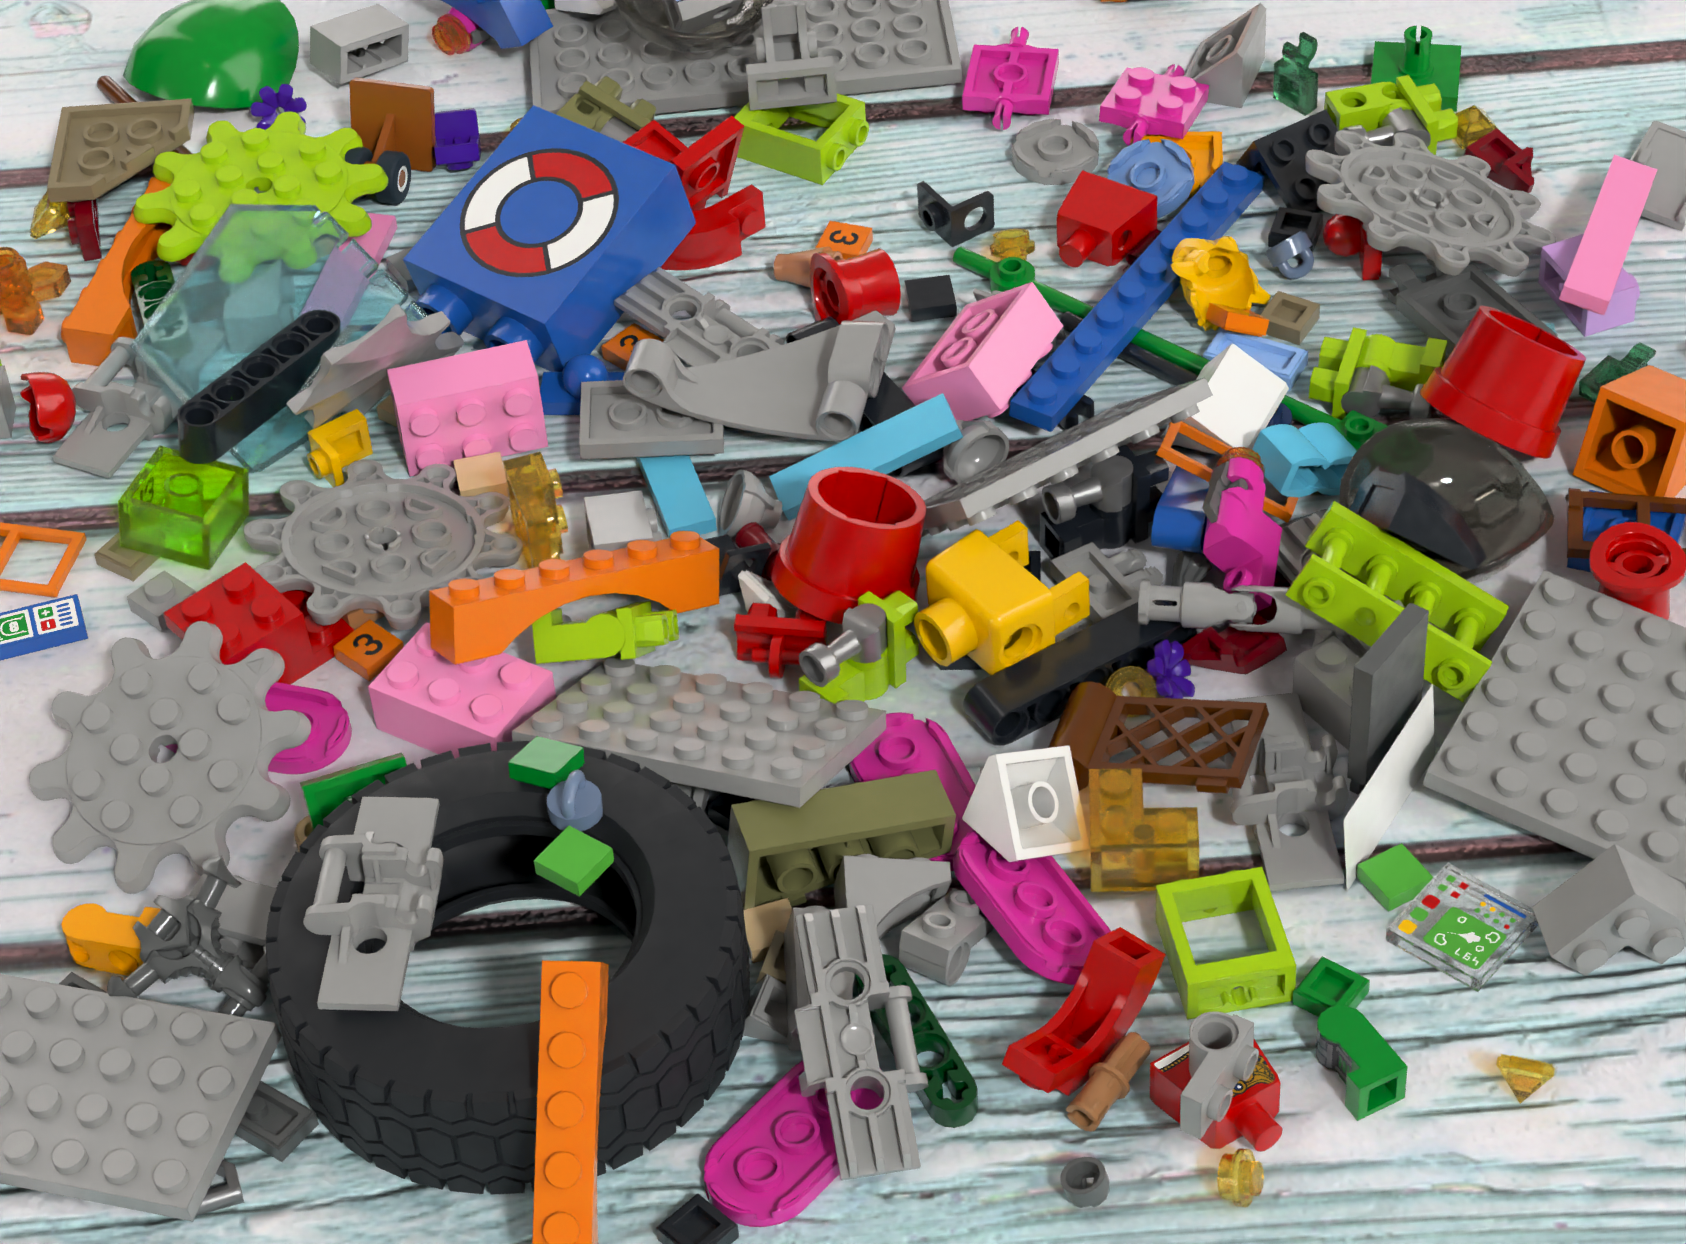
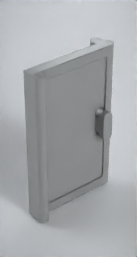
[1630,121,1686,231]

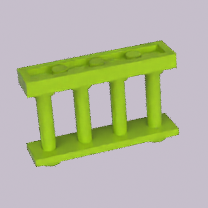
[1285,501,1509,703]

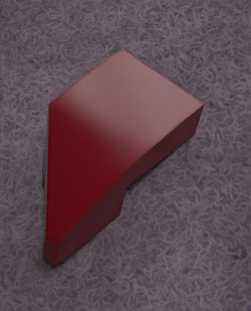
[1464,128,1534,193]
[1181,612,1287,675]

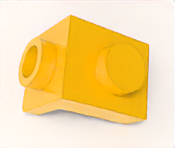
[307,409,373,487]

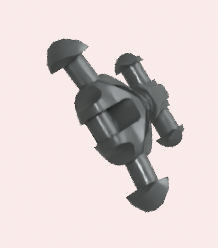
[107,856,270,1017]

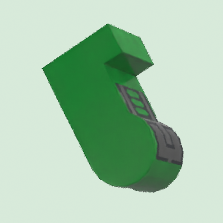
[1316,1005,1408,1121]

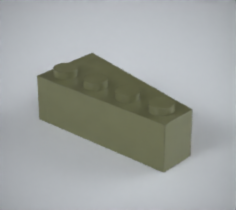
[727,770,956,910]

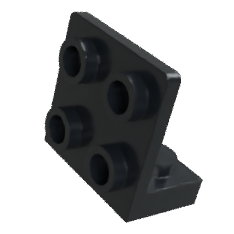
[1236,109,1340,212]

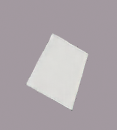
[1343,684,1435,891]

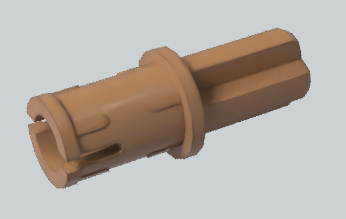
[1066,1032,1150,1132]

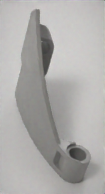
[623,310,896,442]

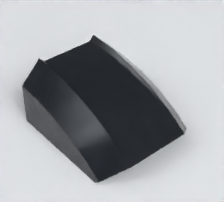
[1349,466,1487,570]

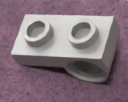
[899,888,994,986]
[1180,1012,1259,1139]

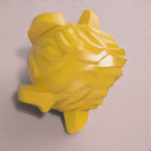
[1171,236,1271,331]

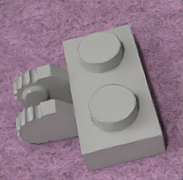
[1050,542,1164,624]

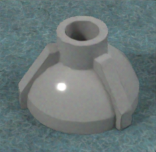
[944,420,1009,483]
[719,469,782,542]

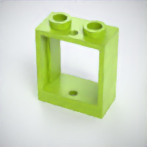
[734,78,869,185]
[1156,867,1296,1020]

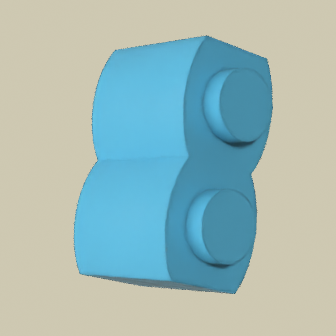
[1248,423,1367,497]

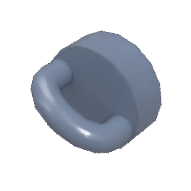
[1265,230,1314,279]
[547,769,603,831]

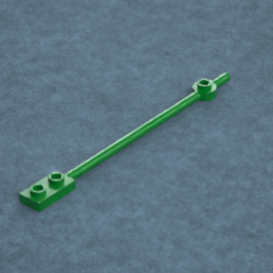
[953,246,1434,478]

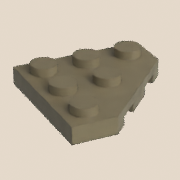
[47,99,195,202]

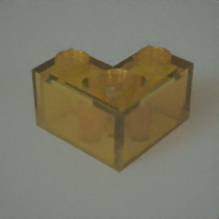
[1089,768,1199,892]

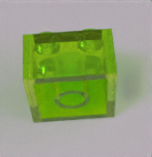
[118,445,249,570]

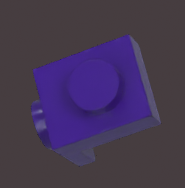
[434,108,481,170]

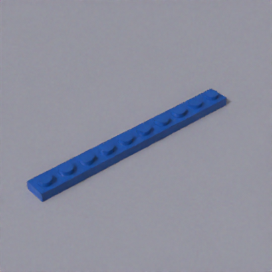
[1009,162,1264,432]

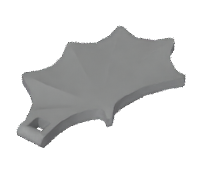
[286,304,464,428]

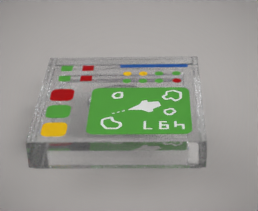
[1386,863,1539,992]

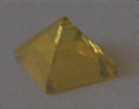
[1454,105,1499,149]
[30,192,70,239]
[1496,1054,1558,1104]

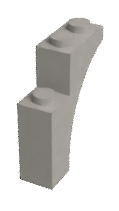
[784,854,951,1051]

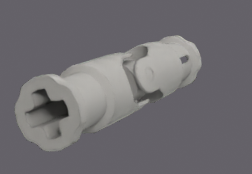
[1138,579,1346,637]

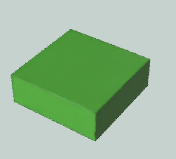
[534,826,614,897]
[1357,843,1434,912]

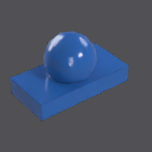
[540,353,625,415]

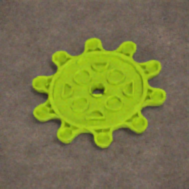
[133,111,389,280]

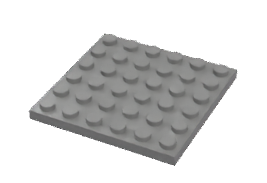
[1423,570,1686,889]

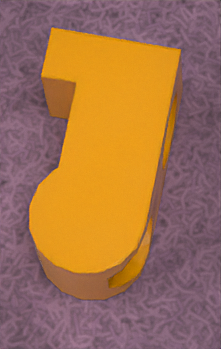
[61,903,161,976]

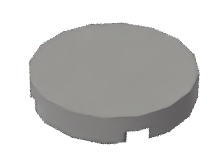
[1012,119,1099,185]

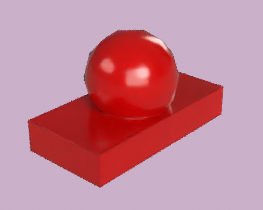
[1323,214,1382,281]

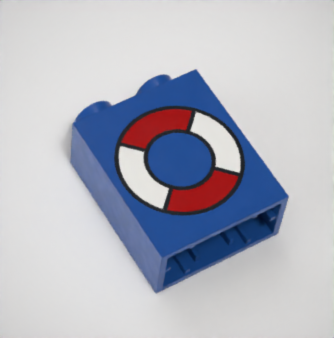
[403,105,696,372]

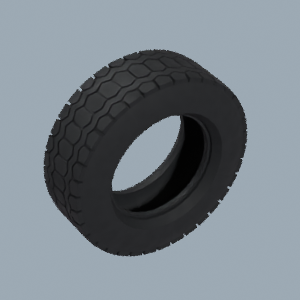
[266,741,750,1195]

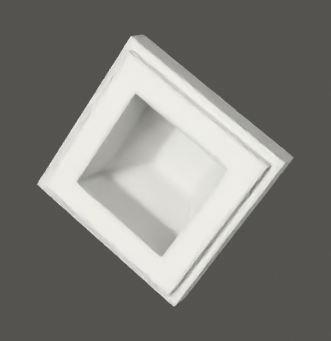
[738,570,798,617]

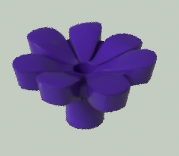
[250,84,307,130]
[1138,639,1195,699]

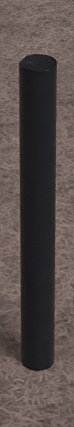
[1060,311,1198,386]

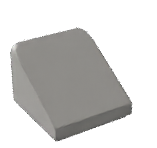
[743,974,788,1045]

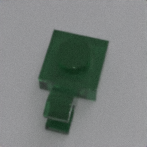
[1273,32,1318,116]
[1579,342,1656,403]

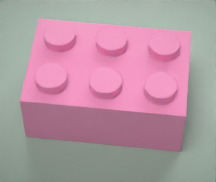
[902,282,1063,421]
[387,340,548,477]
[368,622,556,758]

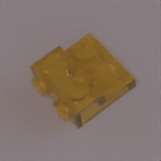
[503,451,568,569]

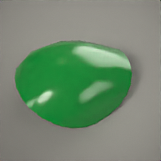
[123,0,299,108]

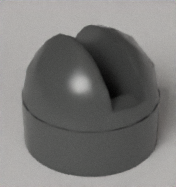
[1060,1157,1110,1208]

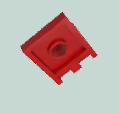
[622,115,745,211]

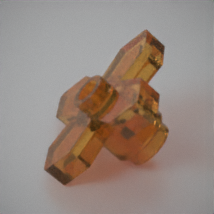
[0,247,71,335]

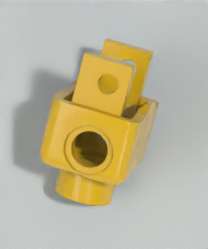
[914,520,1090,676]

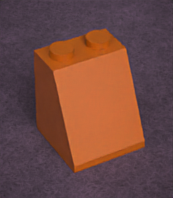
[1572,365,1686,498]

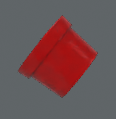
[1420,306,1586,459]
[771,467,926,625]

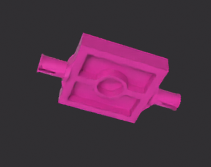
[962,27,1059,130]
[1099,64,1209,146]

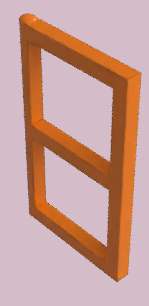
[1156,421,1299,523]
[0,522,87,598]

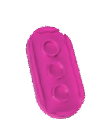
[165,682,352,774]
[849,712,976,871]
[953,830,1111,985]
[704,1060,883,1227]

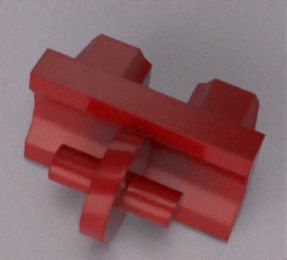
[734,603,828,679]

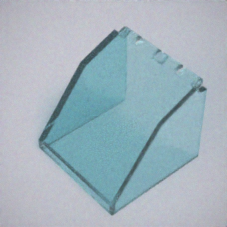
[130,204,429,473]

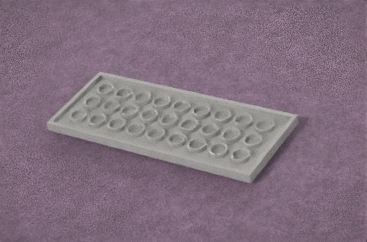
[529,0,962,114]

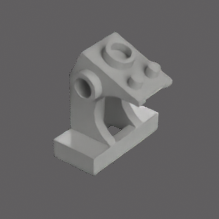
[746,1,837,111]

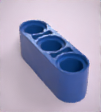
[1151,466,1210,554]

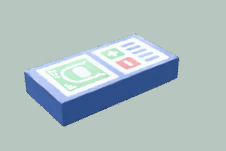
[0,594,88,661]

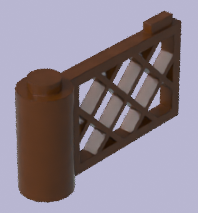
[1048,682,1269,794]

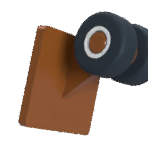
[345,77,436,205]

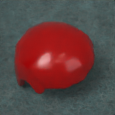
[20,372,76,443]

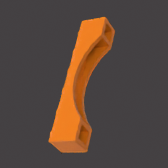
[61,176,173,366]
[429,531,719,665]
[532,960,609,1244]

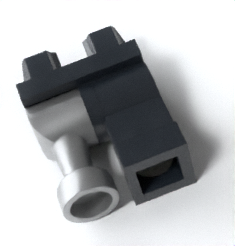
[1040,445,1169,560]

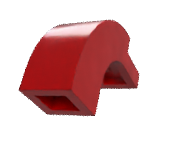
[660,184,766,271]
[1002,927,1166,1096]

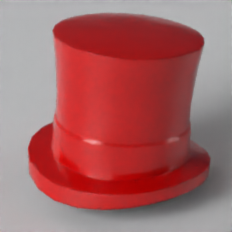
[810,248,901,325]
[1589,522,1686,620]

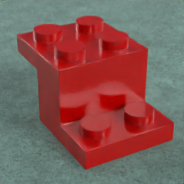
[163,562,354,685]

